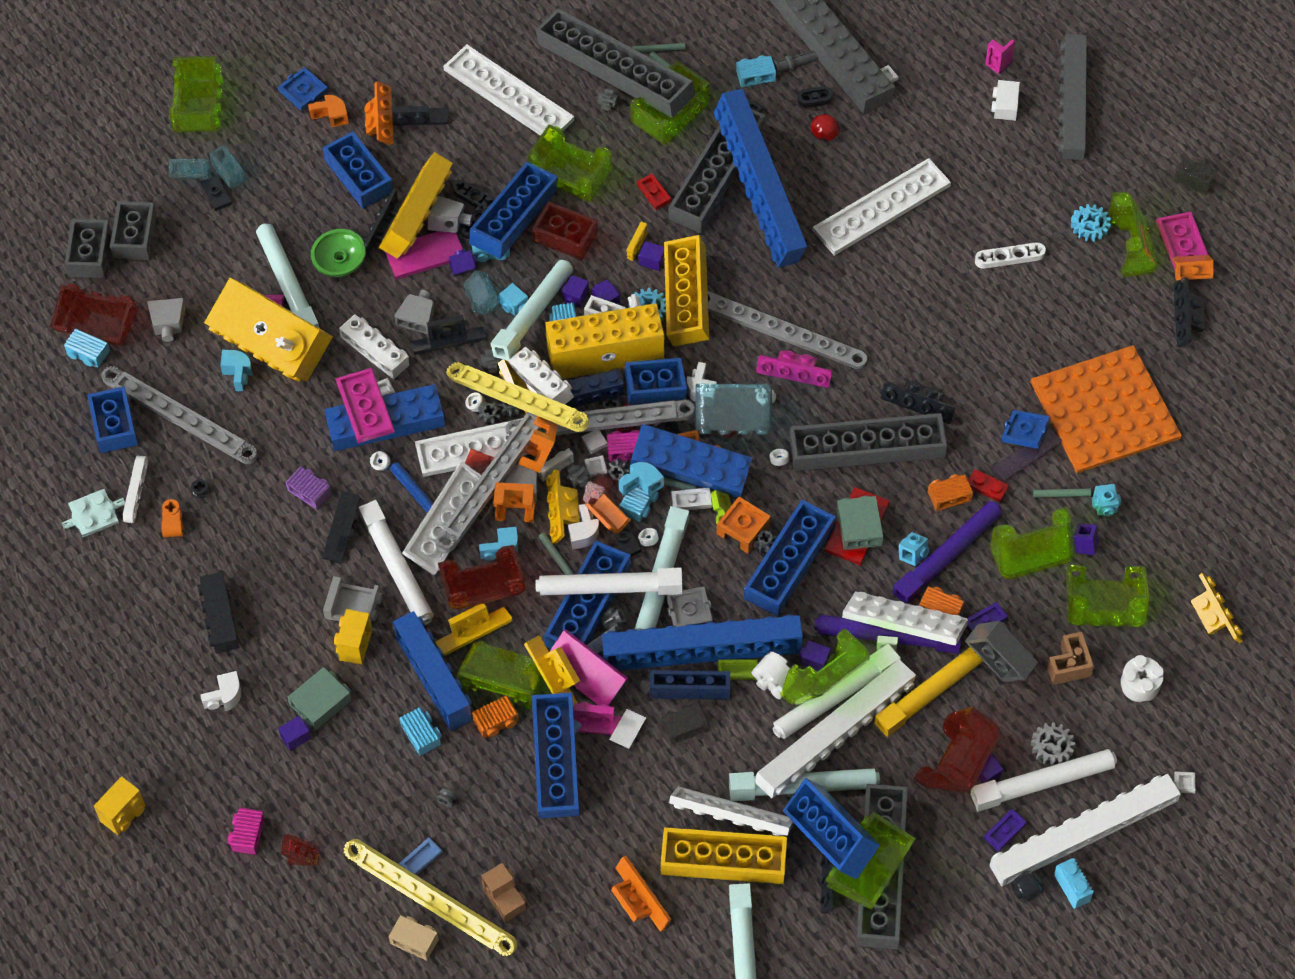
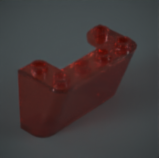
[50,283,139,346]
[438,545,526,610]

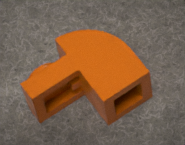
[308,95,349,127]

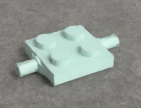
[61,489,125,537]

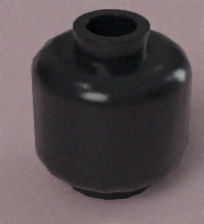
[1012,871,1044,902]

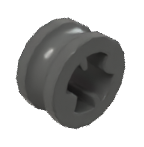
[436,789,457,807]

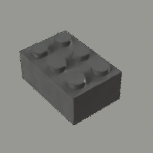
[110,201,157,260]
[64,219,112,278]
[965,621,1038,682]

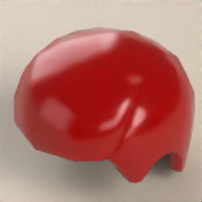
[810,114,839,141]

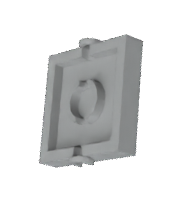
[666,587,713,627]

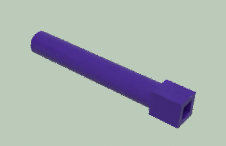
[893,501,1002,604]
[814,615,961,654]

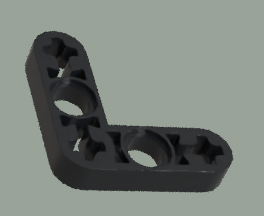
[453,180,496,239]

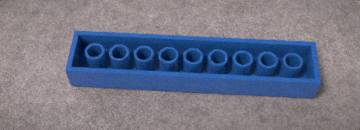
[714,89,807,268]
[602,615,803,671]

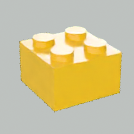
[334,609,372,665]
[94,776,145,835]

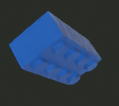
[323,131,393,209]

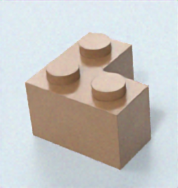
[1047,632,1094,685]
[481,863,527,922]

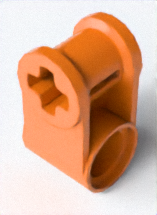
[162,499,183,538]

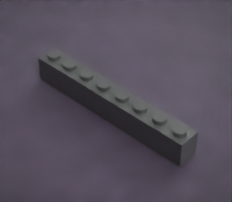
[1058,34,1087,160]

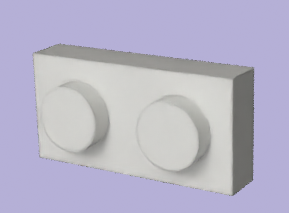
[538,448,574,482]
[671,488,712,510]

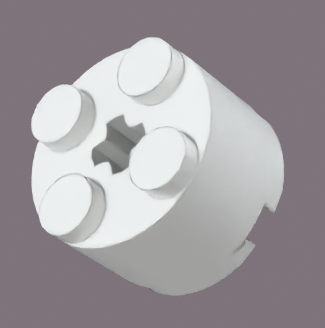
[751,652,799,699]
[1121,655,1163,702]

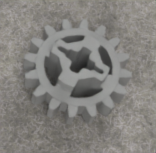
[1030,722,1075,766]

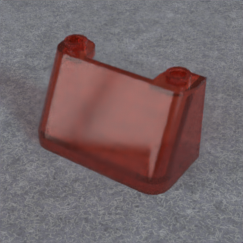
[914,706,1000,793]

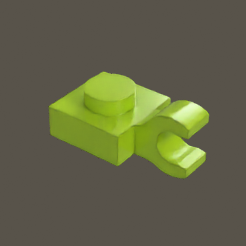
[710,490,731,524]

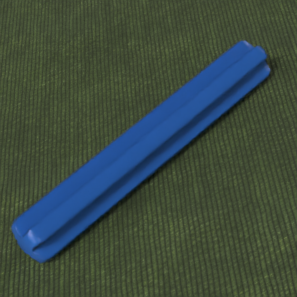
[390,463,433,513]

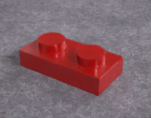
[637,174,671,210]
[968,469,1009,502]

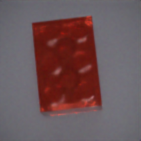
[532,202,598,260]

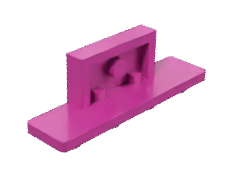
[756,350,832,388]
[573,702,622,735]

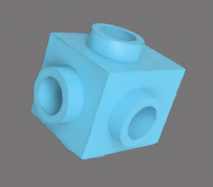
[1092,484,1121,516]
[899,532,929,566]

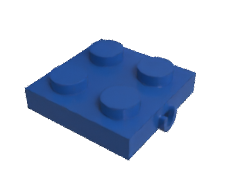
[278,67,328,111]
[1002,410,1050,449]

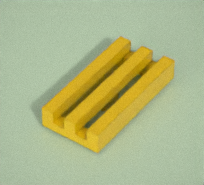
[627,221,647,261]

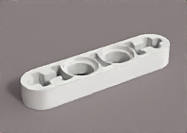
[975,243,1046,268]
[123,456,148,523]

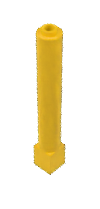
[874,647,984,738]

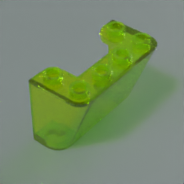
[1066,565,1150,627]
[825,812,916,910]

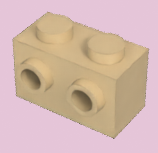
[389,915,439,961]

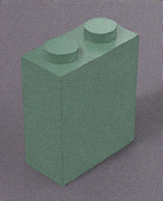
[836,496,883,550]
[288,667,351,731]

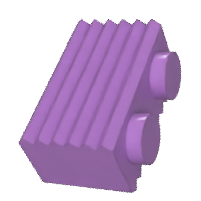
[286,467,331,510]

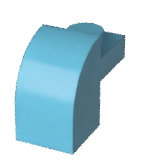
[220,350,253,391]
[619,462,664,496]
[479,527,518,564]

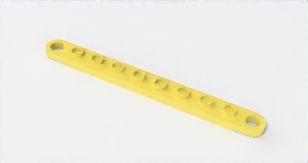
[446,362,590,432]
[344,839,517,956]

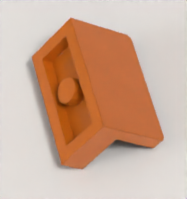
[1172,255,1213,280]
[585,494,631,534]

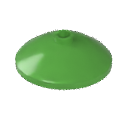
[311,229,366,277]

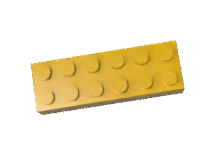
[379,152,453,259]
[664,235,709,347]
[661,827,787,884]

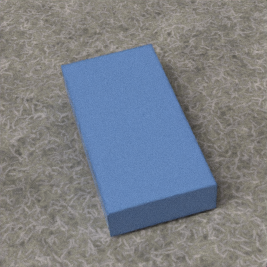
[399,838,443,876]

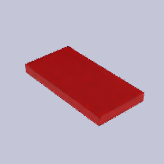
[825,487,890,565]

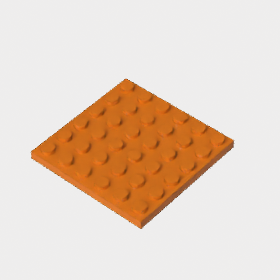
[1030,345,1182,473]

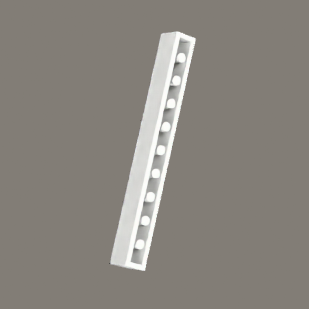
[755,660,916,798]
[990,774,1181,886]

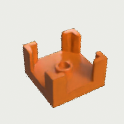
[519,416,558,473]
[493,482,535,522]
[716,497,771,554]

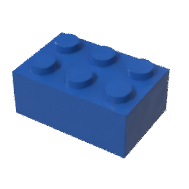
[623,358,687,406]
[87,386,138,453]

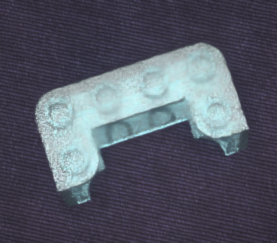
[695,383,772,434]

